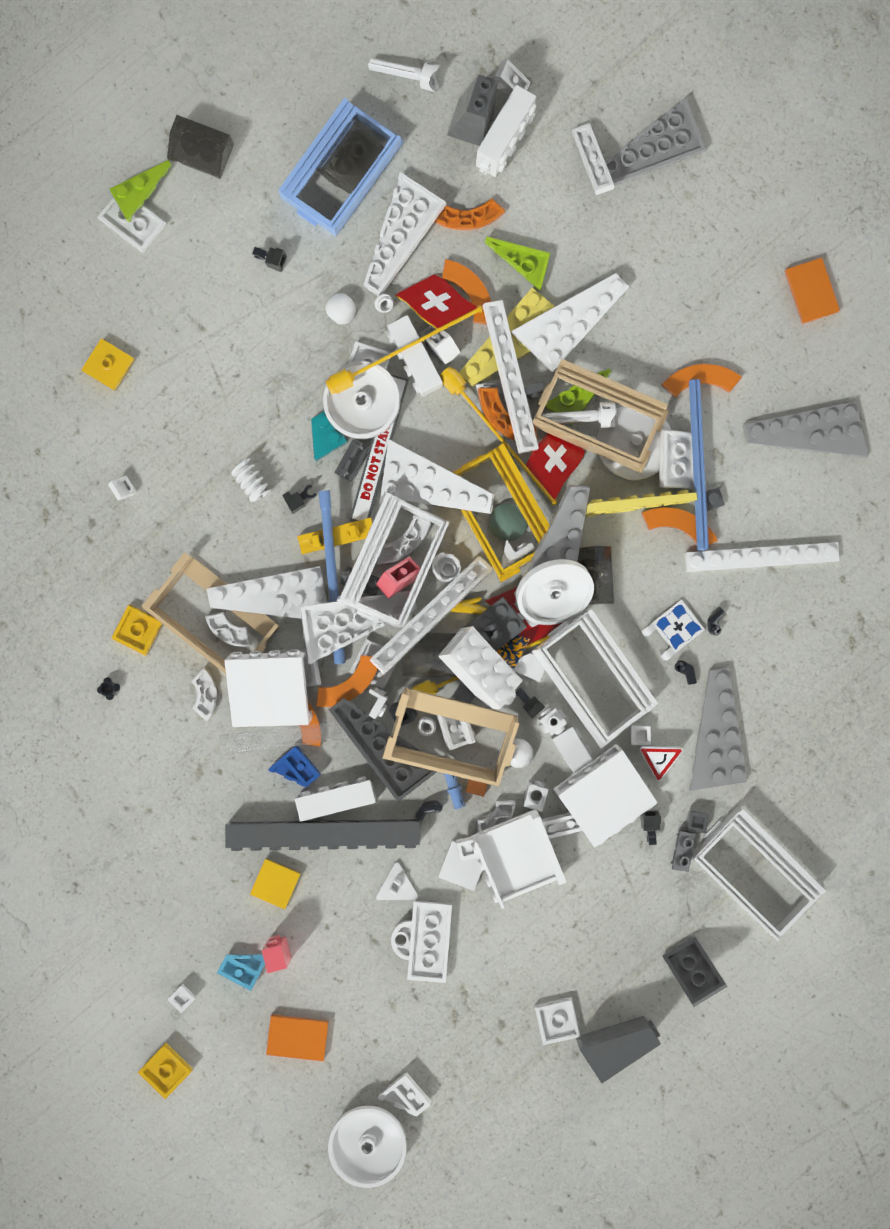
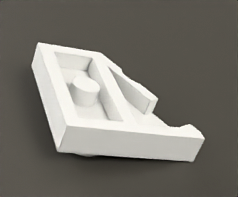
[378,1072,432,1116]

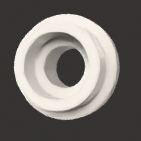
[374,294,394,313]
[417,717,436,736]

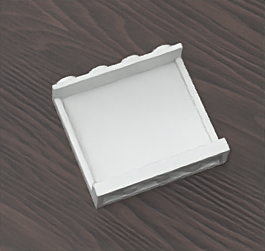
[224,650,312,727]
[553,744,658,848]
[471,809,566,909]

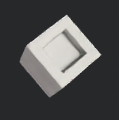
[523,780,549,812]

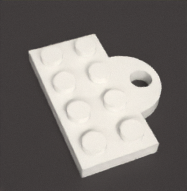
[391,901,452,983]

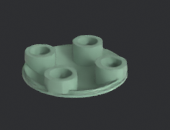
[489,503,527,541]

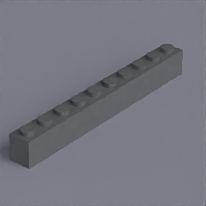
[225,819,420,851]

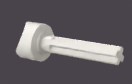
[368,58,441,92]
[542,401,616,428]

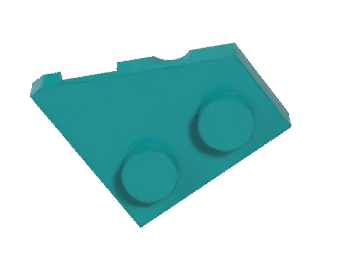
[311,411,347,462]

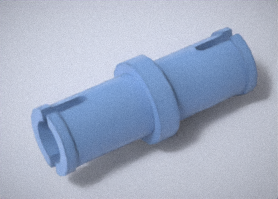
[443,773,466,809]

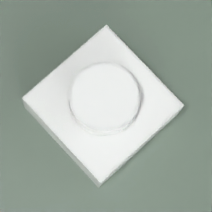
[108,476,136,501]
[630,725,651,745]
[167,984,196,1013]

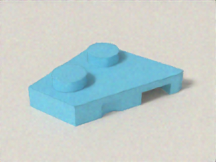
[217,954,265,991]

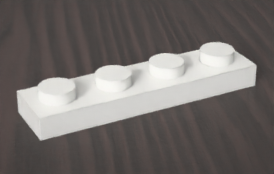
[572,123,614,195]

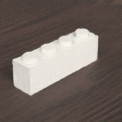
[386,315,443,397]
[551,726,593,774]
[295,776,376,822]

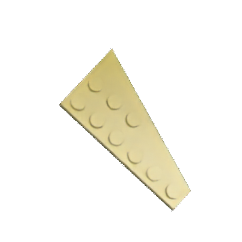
[459,287,555,387]
[585,490,697,517]

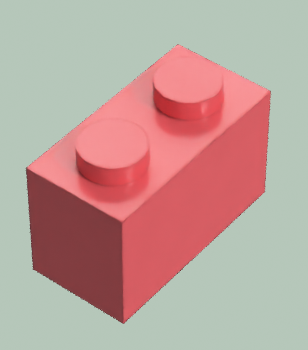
[376,556,420,599]
[262,935,292,974]

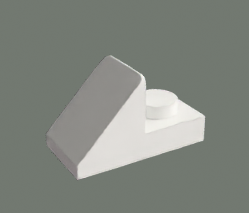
[495,59,530,95]
[501,540,535,569]

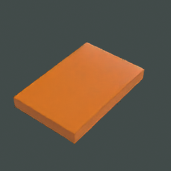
[784,258,840,324]
[266,1014,329,1062]

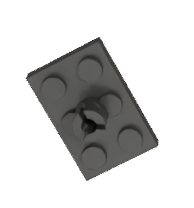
[463,596,527,651]
[662,936,727,1007]

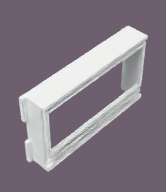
[337,491,449,629]
[532,609,658,748]
[692,806,826,941]

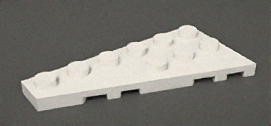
[364,172,446,296]
[511,273,629,372]
[381,439,495,514]
[207,566,328,619]
[300,590,417,665]

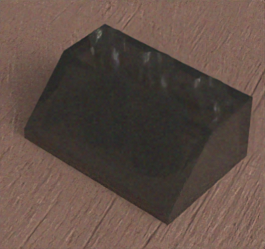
[167,115,234,179]
[315,120,384,194]
[577,546,614,606]
[401,633,457,677]

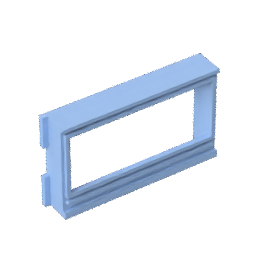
[278,98,403,236]

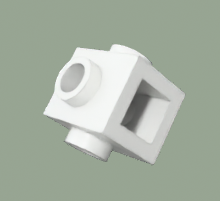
[538,707,567,736]

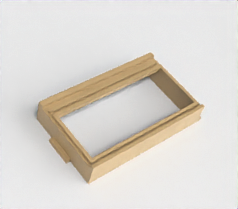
[533,359,669,473]
[141,552,281,674]
[383,688,519,786]

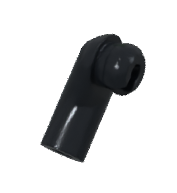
[707,607,726,636]
[674,660,697,685]
[415,800,443,821]

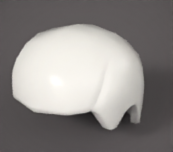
[325,293,356,325]
[432,552,462,582]
[510,738,533,768]

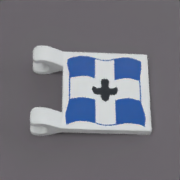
[641,600,705,661]

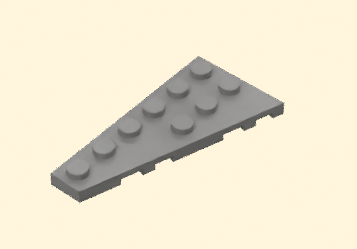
[605,97,706,186]
[743,401,868,458]
[514,485,590,596]
[689,668,747,791]

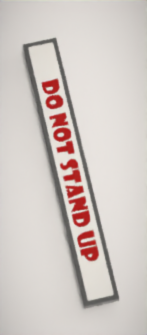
[349,374,409,522]

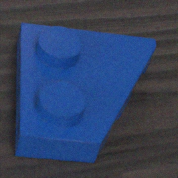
[268,745,321,788]

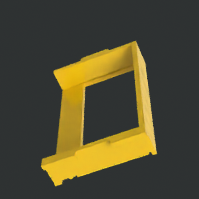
[452,444,550,583]

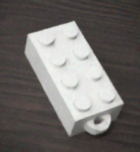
[476,85,537,177]
[438,626,523,709]

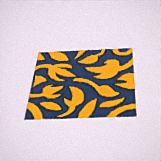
[496,635,530,669]

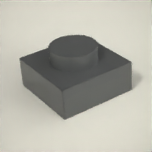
[524,382,544,400]
[706,487,725,511]
[686,811,709,833]

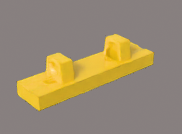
[297,518,373,555]

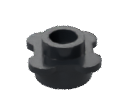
[97,677,120,700]

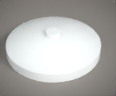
[323,361,400,439]
[596,406,671,481]
[516,559,594,625]
[328,1106,407,1188]

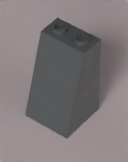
[447,74,498,146]
[576,1016,661,1083]

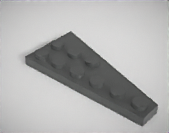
[328,698,437,802]

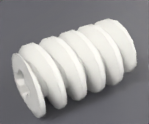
[231,458,271,502]

